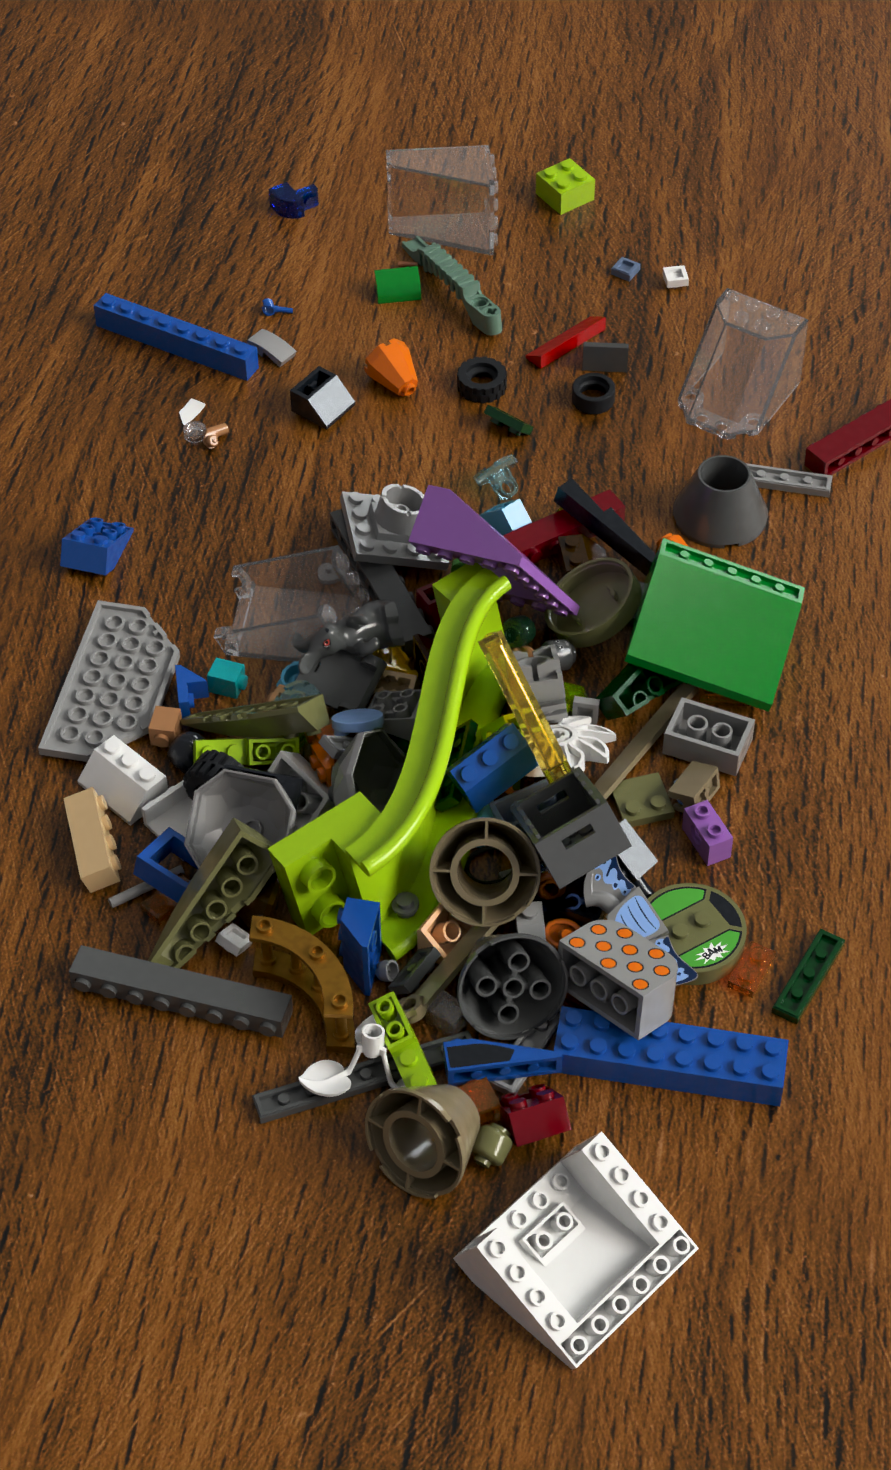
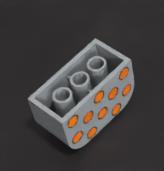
[558,920,678,1040]

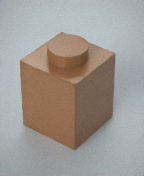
[148,706,183,747]

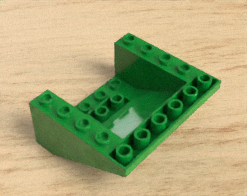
[624,538,805,712]

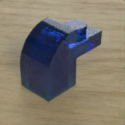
[269,182,319,219]

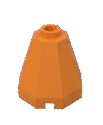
[364,338,418,397]

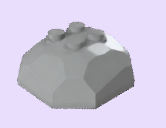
[184,769,296,874]

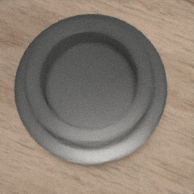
[392,892,419,918]

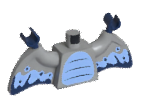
[564,856,698,986]

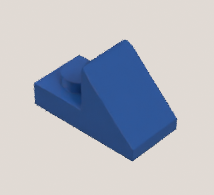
[175,665,209,719]

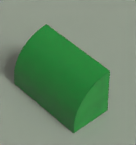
[374,266,422,304]

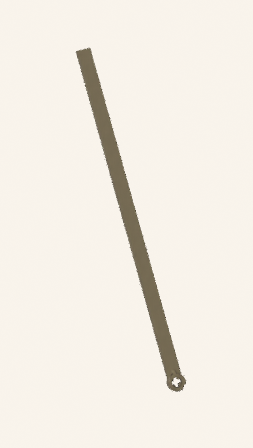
[399,684,699,1024]

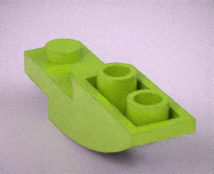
[193,737,299,765]
[368,991,437,1087]

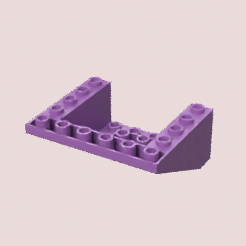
[408,485,580,617]

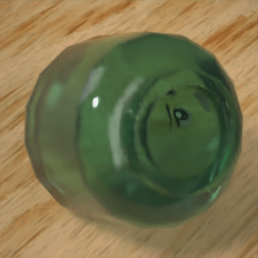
[502,615,536,649]

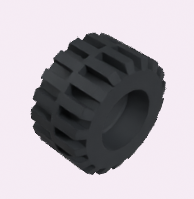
[183,750,244,801]

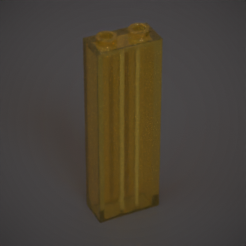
[478,630,571,784]

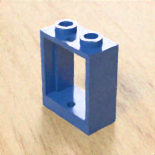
[133,827,198,903]

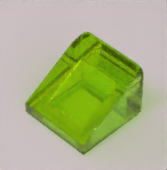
[564,682,588,712]

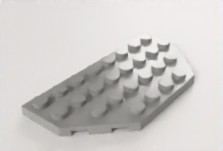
[38,600,180,762]

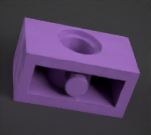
[682,800,733,866]

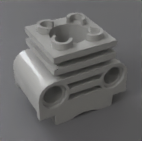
[504,644,568,723]

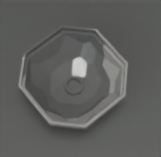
[328,728,405,813]

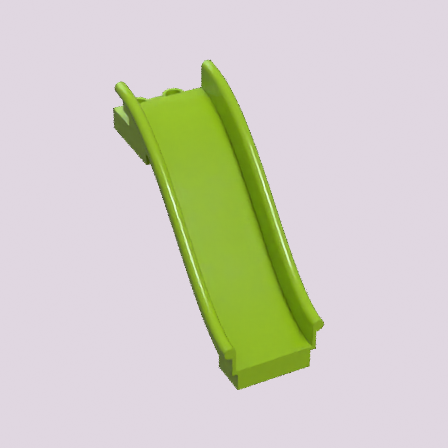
[267,563,512,961]

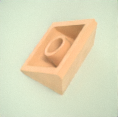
[417,903,473,964]

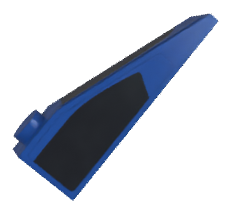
[443,1039,562,1086]

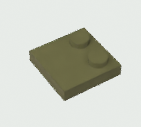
[610,772,675,827]

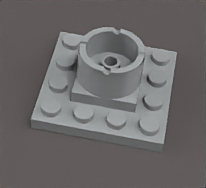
[340,484,449,570]

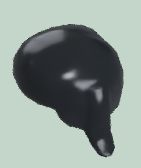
[167,731,206,775]

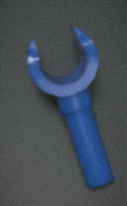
[262,298,293,316]

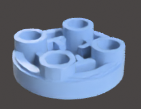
[331,708,384,736]

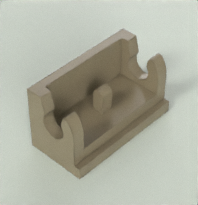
[668,761,720,813]

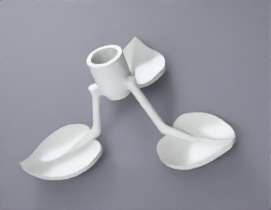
[298,1014,406,1097]

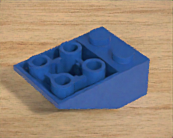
[60,517,134,576]

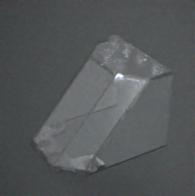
[677,288,809,440]

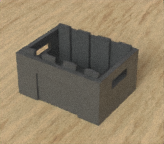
[510,767,632,889]

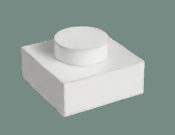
[662,265,689,288]
[215,923,252,957]

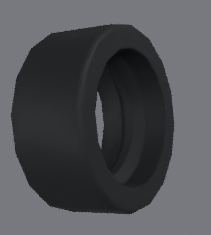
[572,373,615,414]

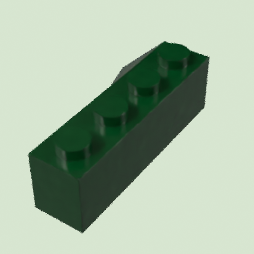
[595,663,682,720]

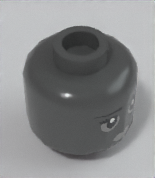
[541,639,576,671]

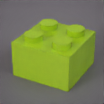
[536,158,595,215]

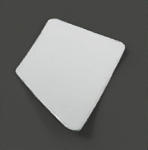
[179,398,206,425]

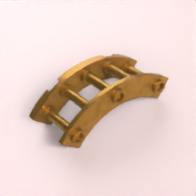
[249,915,355,1054]

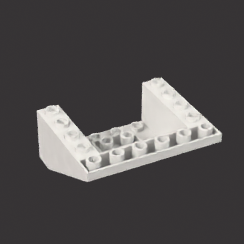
[453,1131,699,1370]

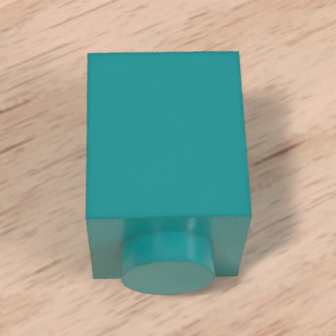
[207,657,248,699]

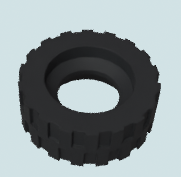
[457,357,507,403]

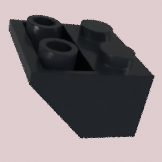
[290,366,355,430]

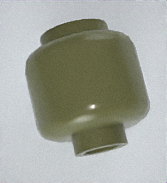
[472,1123,513,1169]

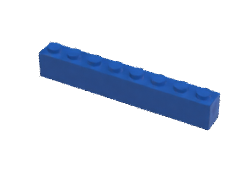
[93,293,259,381]

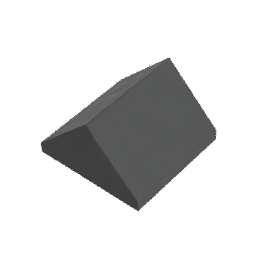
[582,342,629,372]

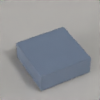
[611,257,641,282]

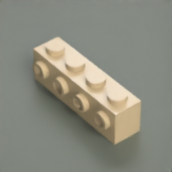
[63,787,121,893]

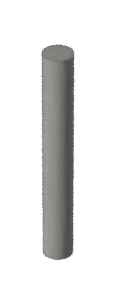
[108,865,185,908]

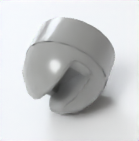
[375,960,399,982]

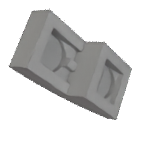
[246,329,297,367]

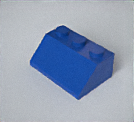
[445,723,538,813]
[337,897,382,996]

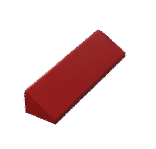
[526,316,606,369]

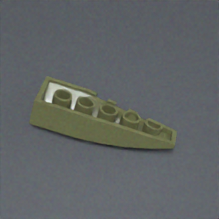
[180,694,330,739]
[148,818,275,968]

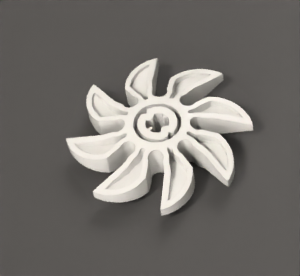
[518,715,617,777]

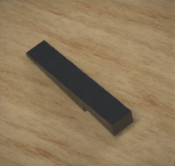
[554,479,656,576]

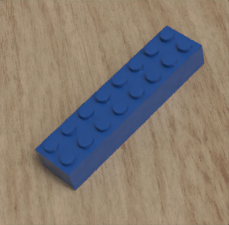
[554,1006,789,1107]

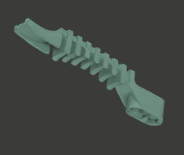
[401,236,502,336]

